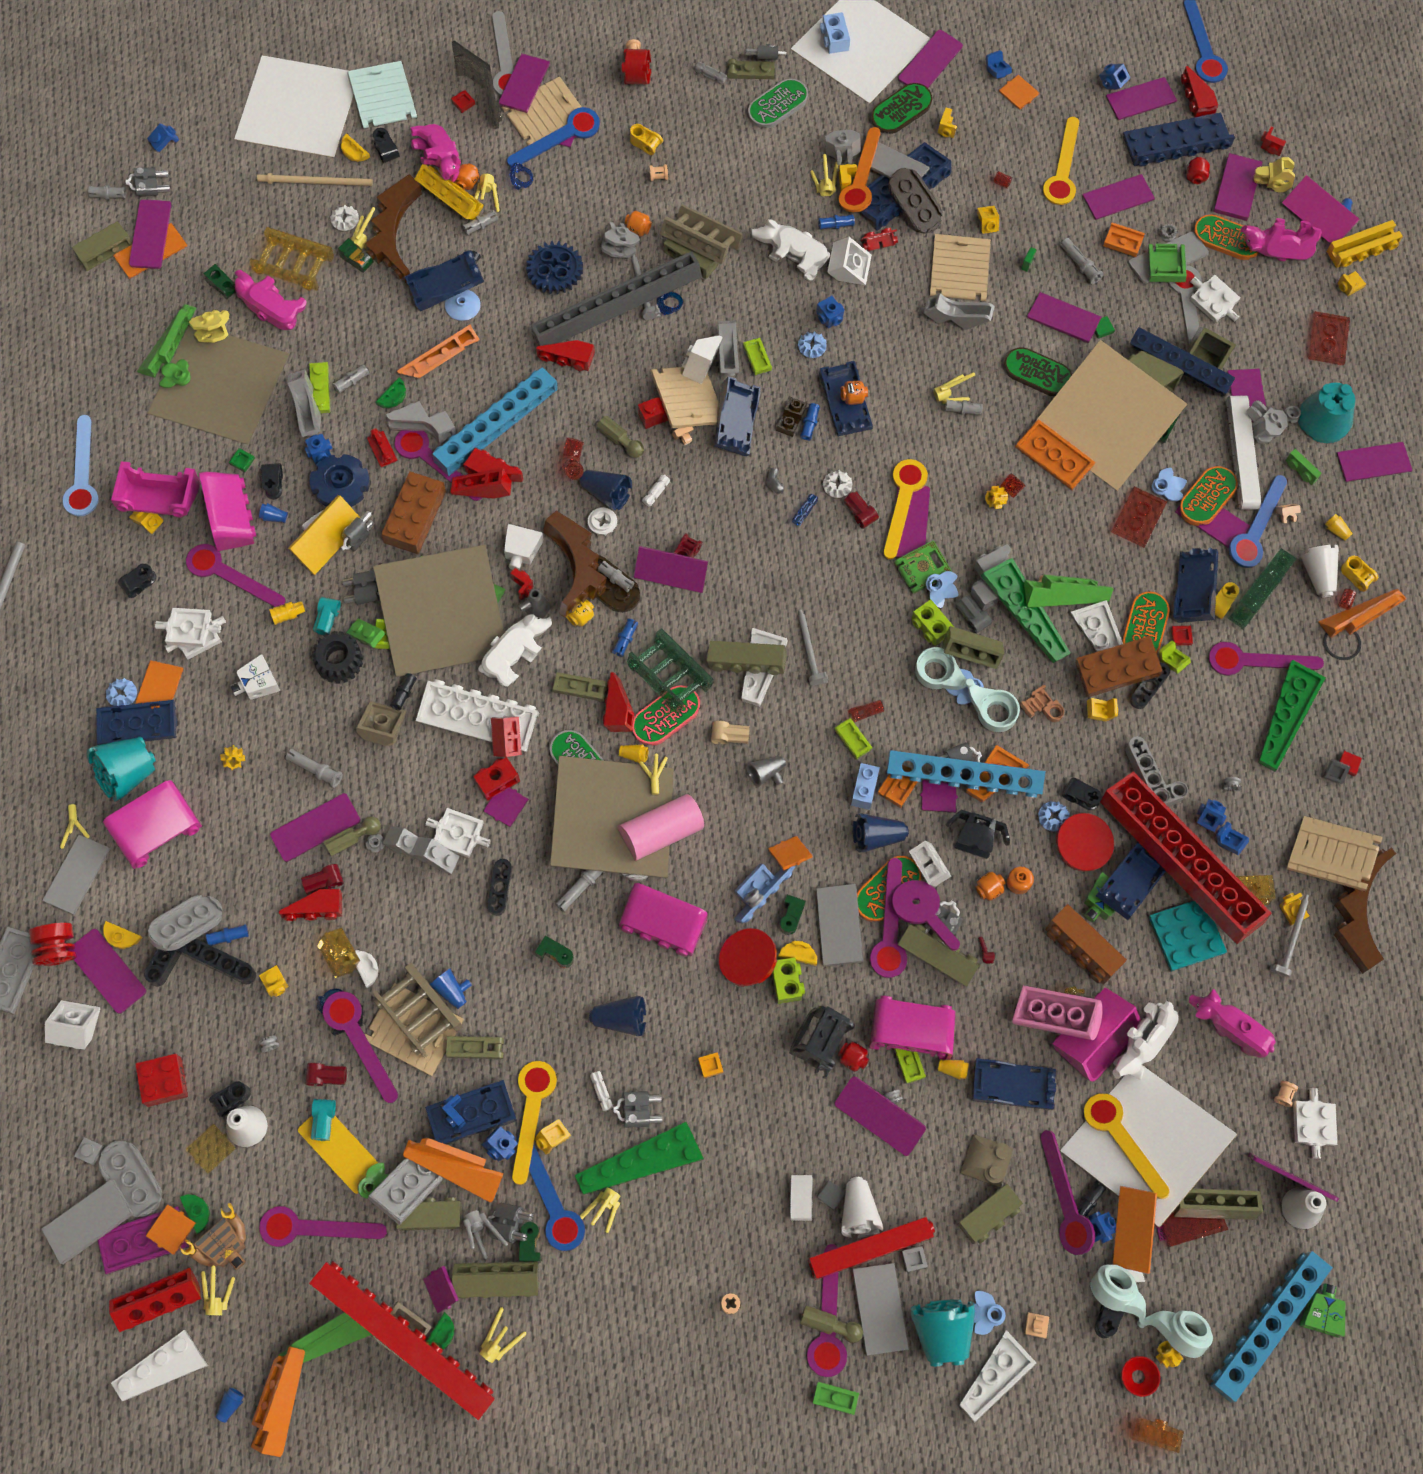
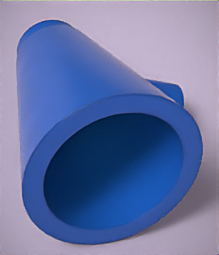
[429,968,472,1009]

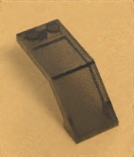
[452,41,502,129]

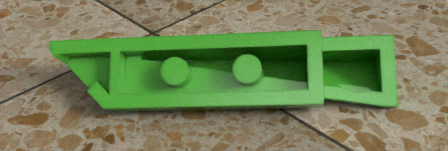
[137,304,196,378]
[1024,575,1114,608]
[278,1312,372,1363]

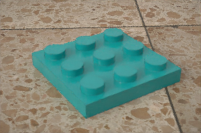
[1149,901,1227,972]

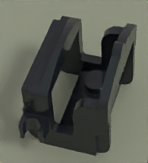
[789,1006,855,1078]

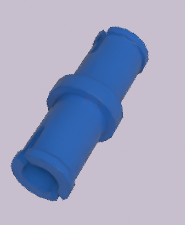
[818,214,855,230]
[800,403,820,441]
[612,618,638,657]
[206,924,249,946]

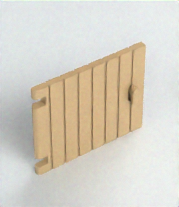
[501,77,581,146]
[930,234,991,301]
[650,367,719,428]
[1287,816,1382,891]
[365,983,464,1076]

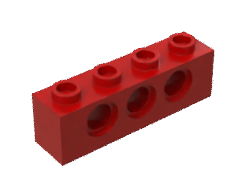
[109,1267,201,1332]

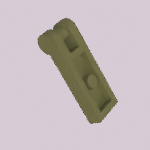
[727,59,775,79]
[553,672,608,702]
[446,1036,504,1059]

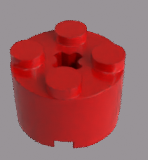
[622,49,651,85]

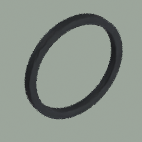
[1323,631,1361,660]

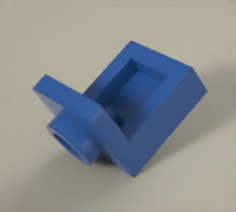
[986,50,1012,79]
[147,123,179,152]
[1216,822,1249,855]
[442,1094,466,1129]

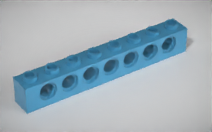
[432,367,557,477]
[886,750,1046,798]
[1210,1251,1333,1403]

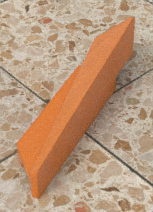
[397,325,480,378]
[1318,589,1406,638]
[403,1138,503,1203]
[251,1347,305,1457]

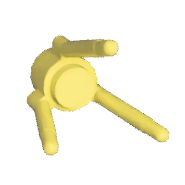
[810,154,838,196]
[474,174,499,212]
[351,207,375,250]
[933,373,975,404]
[580,1188,620,1233]
[201,1265,235,1315]
[479,1307,526,1363]

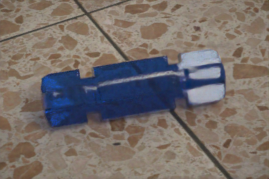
[792,494,818,526]

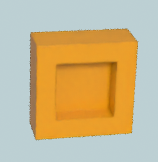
[698,1052,723,1078]

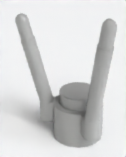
[463,1210,508,1259]

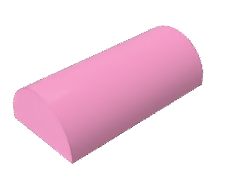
[617,794,704,861]
[1012,985,1102,1040]

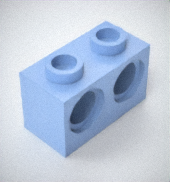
[820,12,850,54]
[851,763,880,810]

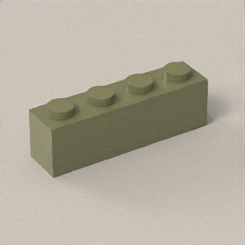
[707,641,787,675]
[898,923,980,987]
[1173,1189,1263,1220]
[452,1262,539,1299]

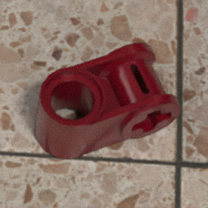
[674,533,703,558]

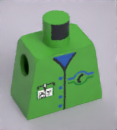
[1084,872,1116,922]
[1299,1284,1346,1338]

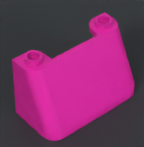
[111,461,200,518]
[103,780,202,869]
[869,996,956,1060]

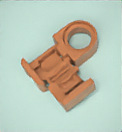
[1020,685,1064,722]

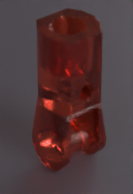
[848,700,884,723]

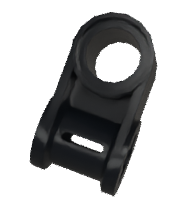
[373,128,400,163]
[261,463,283,500]
[118,564,157,598]
[1062,778,1102,810]
[209,1081,251,1118]
[1095,1304,1125,1339]

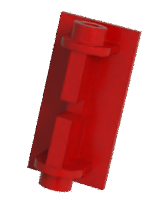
[860,228,898,252]
[367,428,398,468]

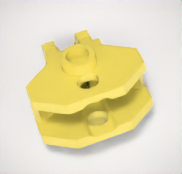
[1253,157,1295,192]
[189,310,229,343]

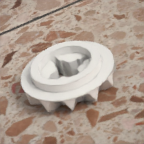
[330,205,359,231]
[823,470,852,498]
[588,507,617,536]

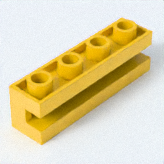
[414,164,484,220]
[1326,220,1403,268]

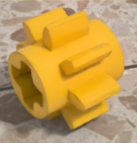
[985,486,1008,509]
[220,745,245,770]
[1156,1341,1183,1368]

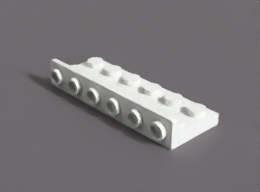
[416,679,540,752]

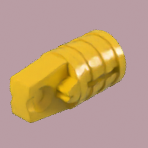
[269,601,305,625]

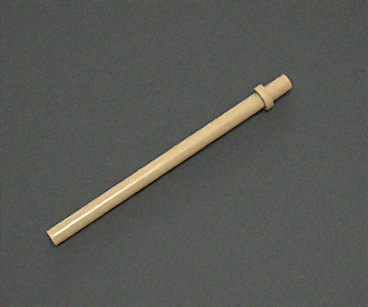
[257,173,373,186]

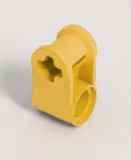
[630,124,663,155]
[1341,555,1379,592]
[1215,582,1239,620]

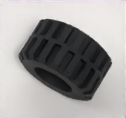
[312,631,363,684]

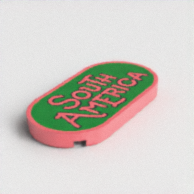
[633,685,700,746]

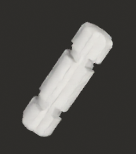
[642,475,670,506]
[590,1071,613,1111]

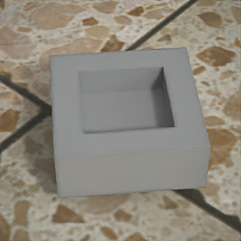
[74,1137,104,1165]
[902,1246,928,1272]

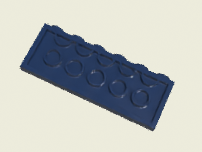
[1123,112,1235,166]
[860,142,952,231]
[1130,327,1235,396]

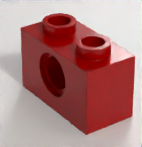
[473,757,520,801]

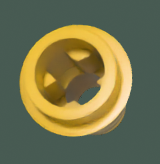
[1325,514,1353,541]
[619,745,648,763]
[938,1059,969,1080]

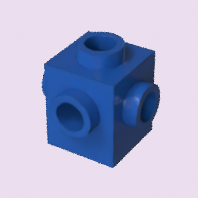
[1099,63,1130,90]
[816,296,844,329]
[305,434,333,464]
[1197,799,1227,832]
[481,1126,518,1162]
[1089,1211,1116,1244]

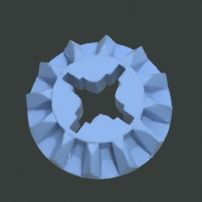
[798,331,826,358]
[106,678,137,706]
[1038,801,1069,831]

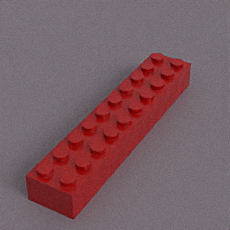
[1100,771,1272,944]
[309,1261,495,1421]

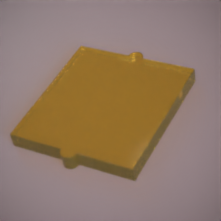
[186,1124,236,1174]

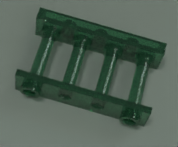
[1228,548,1297,630]
[627,628,714,714]

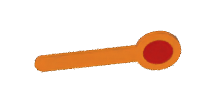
[839,127,881,212]

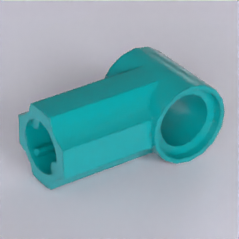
[313,597,341,635]
[311,1099,336,1141]

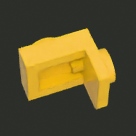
[129,511,163,534]
[1087,698,1118,721]

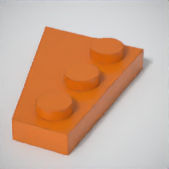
[966,745,1029,803]

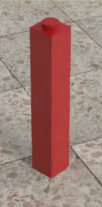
[807,1217,935,1281]

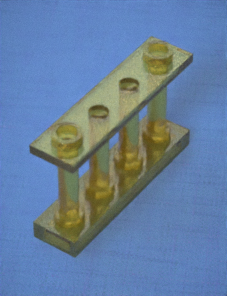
[250,227,334,291]

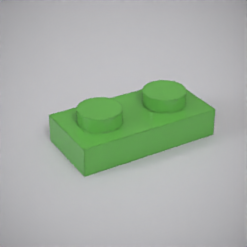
[1286,449,1322,485]
[346,618,385,648]
[812,1382,859,1415]

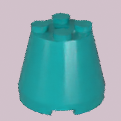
[1298,382,1355,443]
[86,737,156,802]
[911,1299,975,1367]

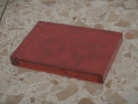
[1308,311,1350,366]
[1111,486,1167,548]
[1161,1212,1228,1247]

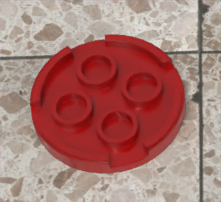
[1056,813,1114,872]
[719,928,777,987]

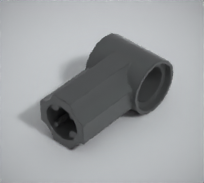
[956,596,992,634]

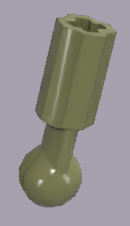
[597,416,644,458]
[323,817,381,856]
[800,1305,864,1343]

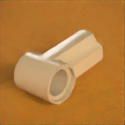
[711,721,750,744]

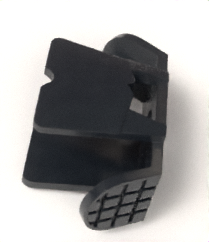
[946,809,1010,859]

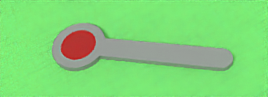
[492,11,513,96]
[1168,265,1202,344]

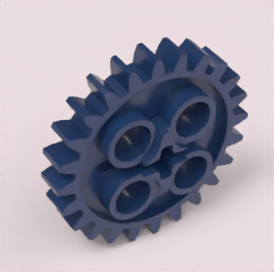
[526,241,583,295]

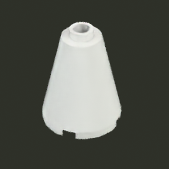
[1300,545,1339,598]
[226,1106,268,1147]
[841,1177,883,1238]
[1282,1187,1326,1229]

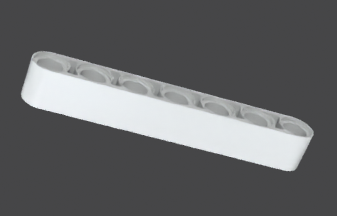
[1227,396,1261,510]

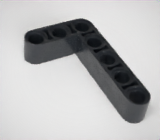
[144,939,256,987]

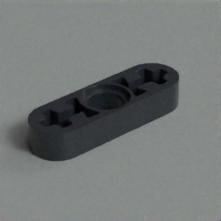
[1130,663,1170,709]
[488,859,512,916]

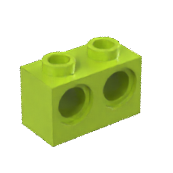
[912,599,954,646]
[772,958,805,1004]

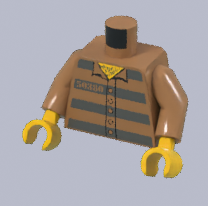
[179,1203,246,1270]

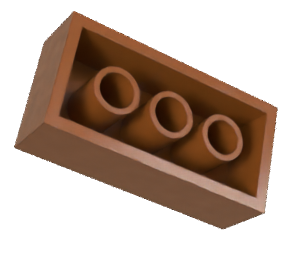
[381,471,446,555]
[1075,636,1162,698]
[1045,904,1127,985]

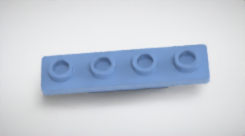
[734,863,795,923]

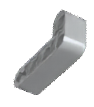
[1125,736,1188,807]

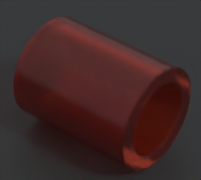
[993,171,1013,189]
[1338,589,1357,610]

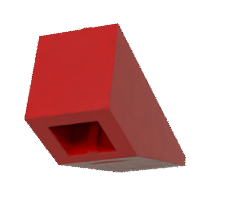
[1181,66,1218,117]
[536,340,595,371]
[464,448,524,482]
[603,672,634,732]
[279,889,342,921]

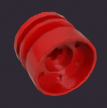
[28,923,77,966]

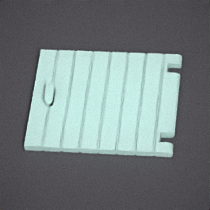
[348,61,417,128]

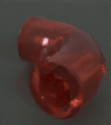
[562,437,584,480]

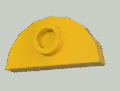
[341,133,370,162]
[103,921,142,949]
[778,941,817,966]

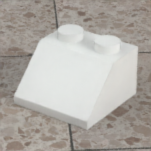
[828,237,871,285]
[682,336,723,384]
[45,1000,100,1050]

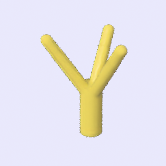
[639,753,668,795]
[60,804,90,849]

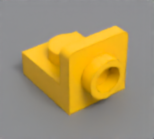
[938,107,957,138]
[839,164,857,192]
[977,206,999,234]
[1337,271,1366,296]
[1279,893,1309,926]
[259,965,289,997]
[535,1119,571,1155]

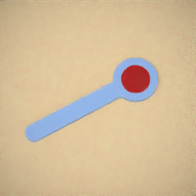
[63,415,99,516]

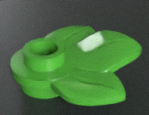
[159,359,191,388]
[358,1163,389,1199]

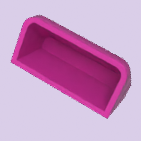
[199,471,257,551]
[619,883,708,957]
[1052,987,1141,1082]

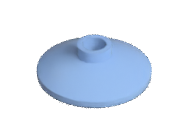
[445,290,480,321]

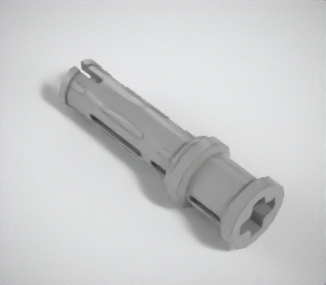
[1060,238,1104,284]
[286,749,343,788]
[555,870,605,912]

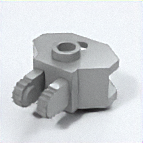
[825,129,861,165]
[601,222,640,258]
[1247,400,1288,443]

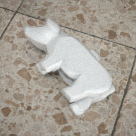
[751,219,831,281]
[479,614,552,687]
[1113,1001,1178,1080]

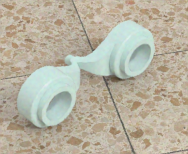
[915,647,1020,732]
[1090,1265,1213,1358]

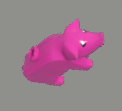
[410,124,461,182]
[1240,218,1322,261]
[235,270,307,330]
[1189,989,1276,1058]

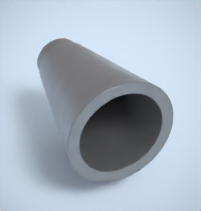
[518,589,550,618]
[746,756,786,787]

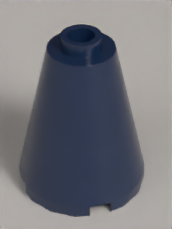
[579,470,632,511]
[852,813,909,853]
[589,996,646,1036]

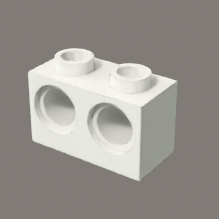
[909,841,951,887]

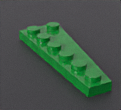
[981,558,1070,663]
[1258,660,1326,772]
[575,1122,704,1195]

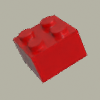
[135,1054,188,1107]

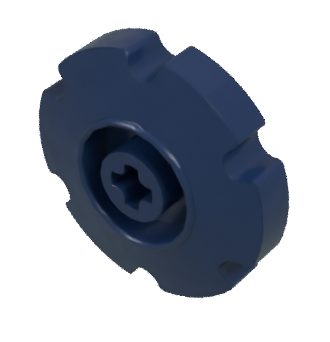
[310,454,370,507]

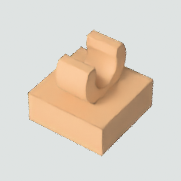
[672,427,693,445]
[1276,504,1301,523]
[1024,1312,1049,1339]

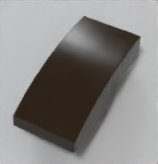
[776,397,807,437]

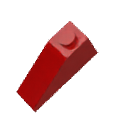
[638,398,668,429]
[451,468,512,499]

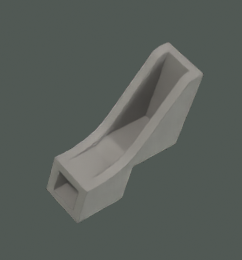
[924,294,995,330]
[718,320,739,376]
[287,369,321,437]
[386,401,456,444]
[970,544,1011,611]
[383,827,460,874]

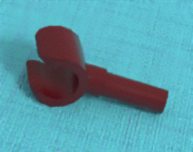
[978,937,995,964]

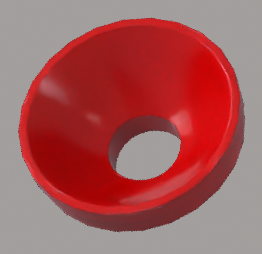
[1121,1356,1160,1397]

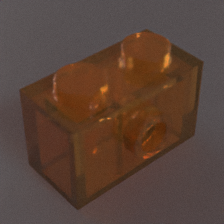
[1132,1418,1184,1453]

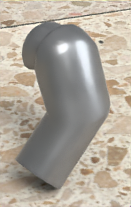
[767,468,784,494]

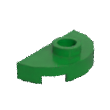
[376,377,406,408]
[180,1194,210,1235]
[426,1312,454,1350]

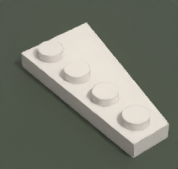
[1071,600,1123,652]
[742,628,788,707]
[111,1330,208,1401]
[960,1330,1036,1423]

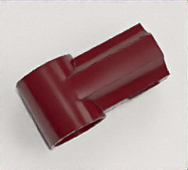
[844,491,879,529]
[301,864,344,895]
[305,1063,347,1086]

